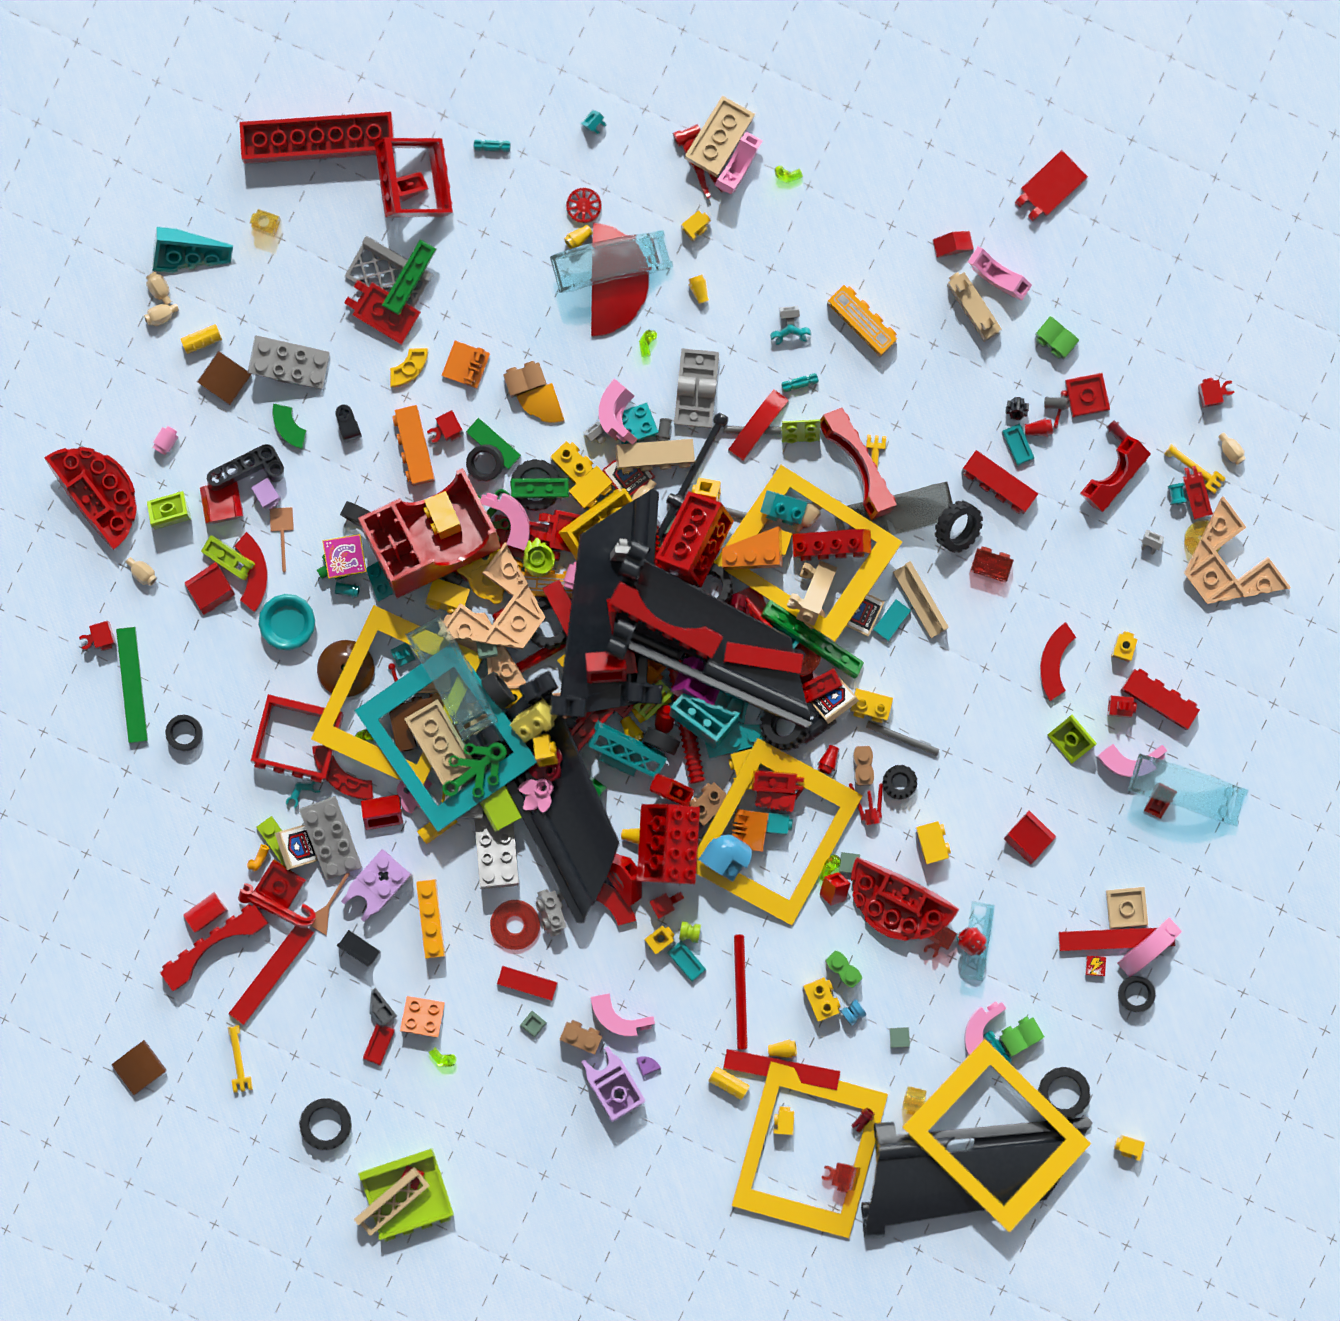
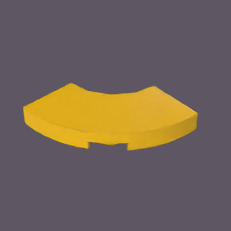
[390,348,428,388]

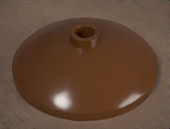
[317,640,375,697]

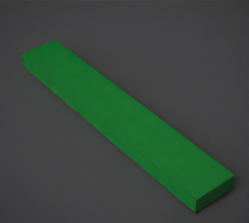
[761,600,864,679]
[116,627,148,743]

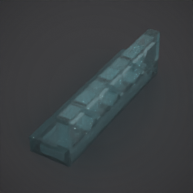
[960,901,995,981]

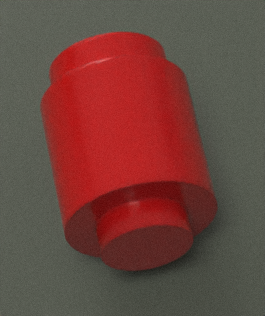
[654,705,675,734]

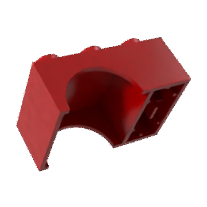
[358,468,501,599]

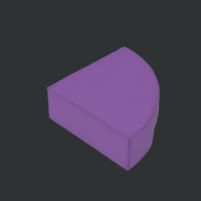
[636,1056,661,1076]

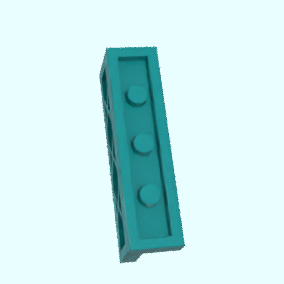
[588,721,667,777]

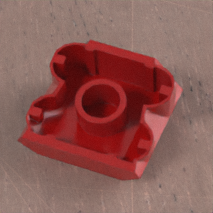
[199,482,243,524]
[184,562,235,615]
[1003,810,1056,865]

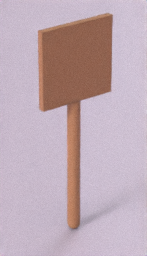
[270,507,294,572]

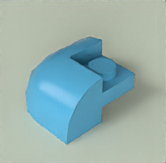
[699,834,752,882]

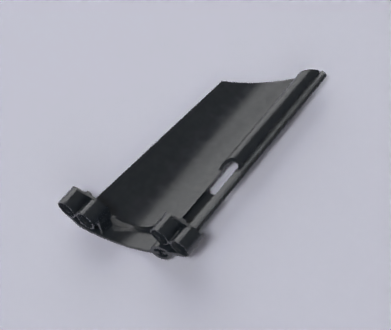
[550,488,663,717]
[605,540,812,728]
[463,670,620,924]
[861,1117,1093,1239]

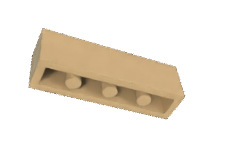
[615,439,695,473]

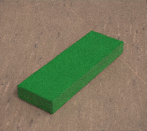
[466,418,521,470]
[511,478,569,498]

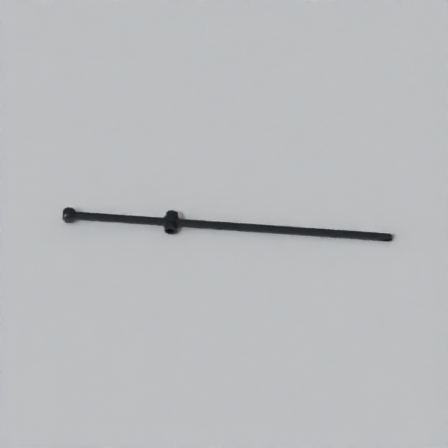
[657,413,729,542]

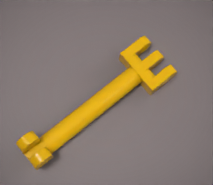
[866,434,886,470]
[1164,444,1226,494]
[227,1025,253,1093]

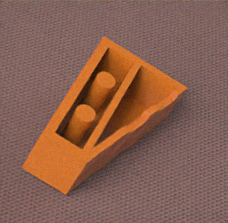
[722,526,783,570]

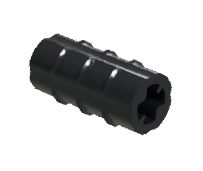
[804,714,837,744]

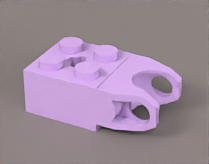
[341,849,412,922]
[581,1046,646,1122]

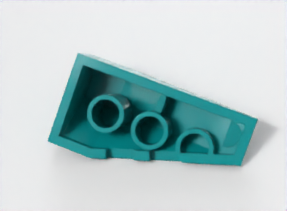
[152,227,233,273]

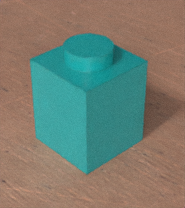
[766,813,793,834]

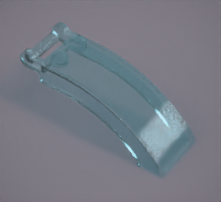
[550,230,674,293]
[406,616,498,741]
[1128,753,1249,827]

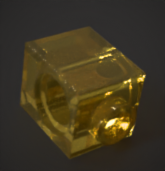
[250,209,281,237]
[902,1086,927,1115]

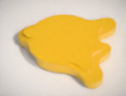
[457,549,504,604]

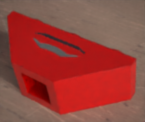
[607,854,642,907]

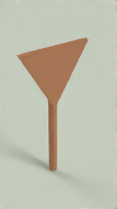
[308,873,350,936]

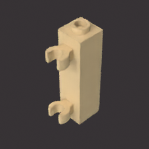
[947,272,1002,342]
[787,561,838,626]

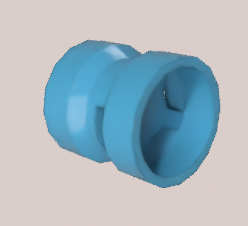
[840,999,867,1026]

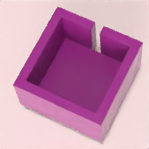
[671,656,720,705]

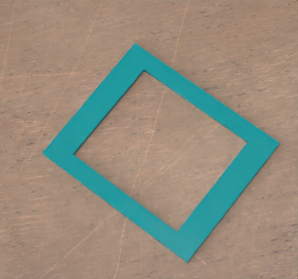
[354,641,537,832]

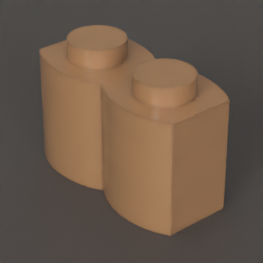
[503,361,547,398]
[853,746,874,786]

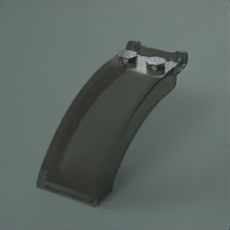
[832,482,953,541]

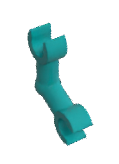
[770,325,811,345]
[286,782,321,808]

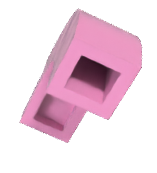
[715,132,763,194]
[968,246,1032,301]
[599,378,637,445]
[480,493,530,550]
[1096,744,1167,777]
[1117,917,1182,977]
[590,993,655,1036]
[964,1001,1007,1056]

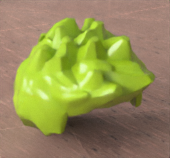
[523,538,555,578]

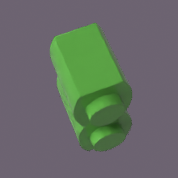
[1035,316,1080,359]
[825,950,862,988]
[999,1016,1045,1057]

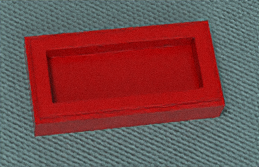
[362,1024,395,1066]

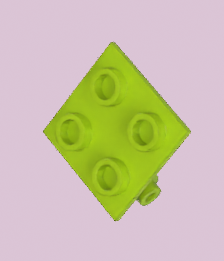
[781,419,820,443]

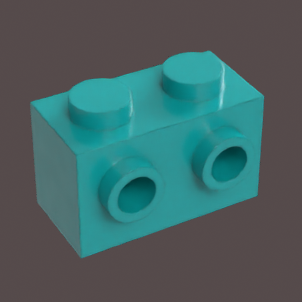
[760,490,808,526]
[599,740,642,777]

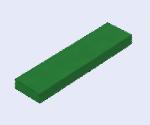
[382,239,437,315]

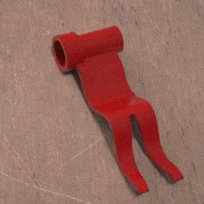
[672,124,723,199]

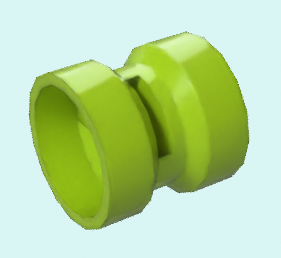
[679,921,701,943]

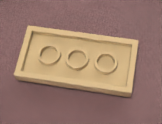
[684,95,755,177]
[405,699,473,785]

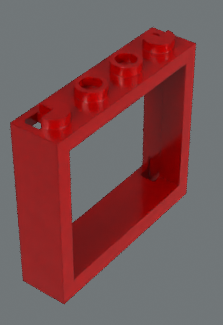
[375,138,453,218]
[250,694,344,783]

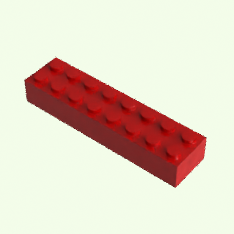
[239,111,395,164]

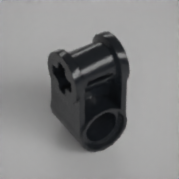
[335,404,362,443]

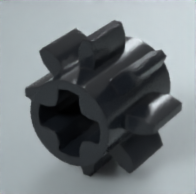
[1005,397,1029,420]

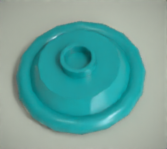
[258,594,316,651]

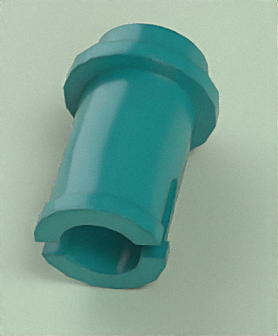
[335,582,360,598]

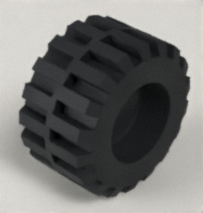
[759,710,811,751]

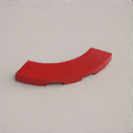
[234,532,268,612]
[1040,622,1077,701]
[312,745,373,800]
[597,883,636,926]

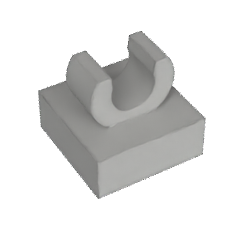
[779,306,800,326]
[583,421,607,444]
[1141,529,1164,555]
[610,539,630,562]

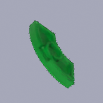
[272,403,307,449]

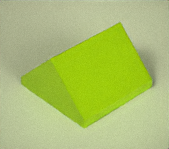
[147,491,192,530]
[1047,715,1097,764]
[480,786,522,831]

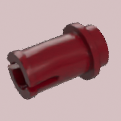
[1106,420,1130,444]
[851,1107,875,1133]

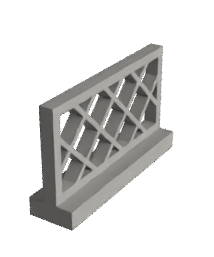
[345,236,434,307]

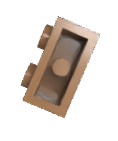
[689,782,727,826]
[559,1020,603,1055]

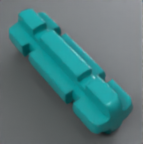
[473,139,511,152]
[781,373,819,392]
[983,1030,1011,1063]

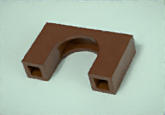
[389,689,473,752]

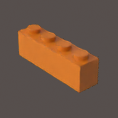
[392,405,435,486]

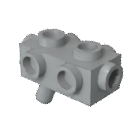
[536,889,566,937]

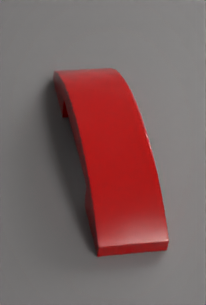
[728,389,789,461]

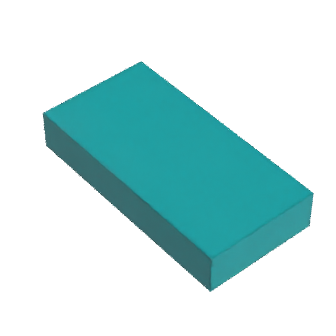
[1002,423,1035,466]
[873,599,911,641]
[667,940,706,982]

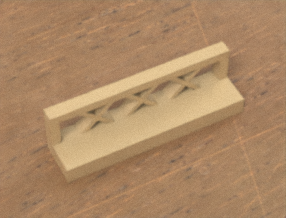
[893,561,949,638]
[353,1168,430,1236]

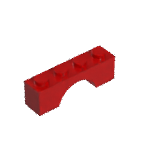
[1080,435,1151,512]

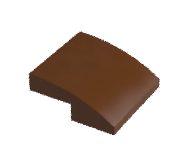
[197,351,251,405]
[111,1040,167,1095]

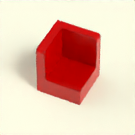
[819,872,851,906]

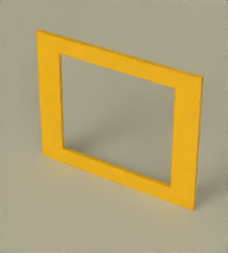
[714,464,903,642]
[311,605,482,785]
[696,738,863,925]
[902,1039,1091,1233]
[731,1062,888,1238]

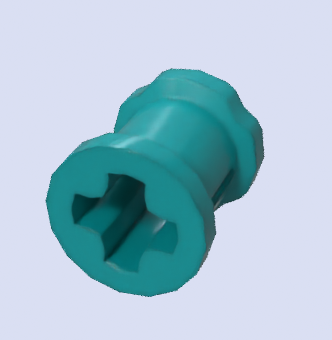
[1167,483,1187,505]

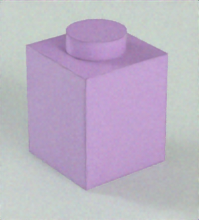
[251,478,281,510]

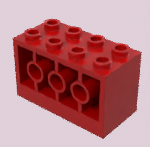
[655,491,734,588]
[637,804,700,884]

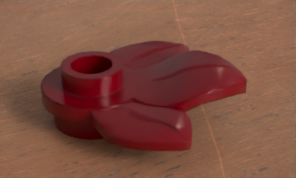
[528,747,562,781]

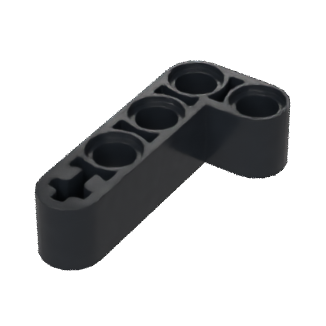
[206,444,284,491]

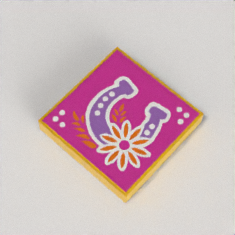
[322,534,367,579]

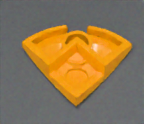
[516,383,565,423]

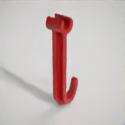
[238,883,316,928]

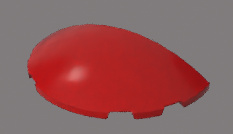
[591,223,649,337]
[44,447,137,550]
[851,857,960,941]

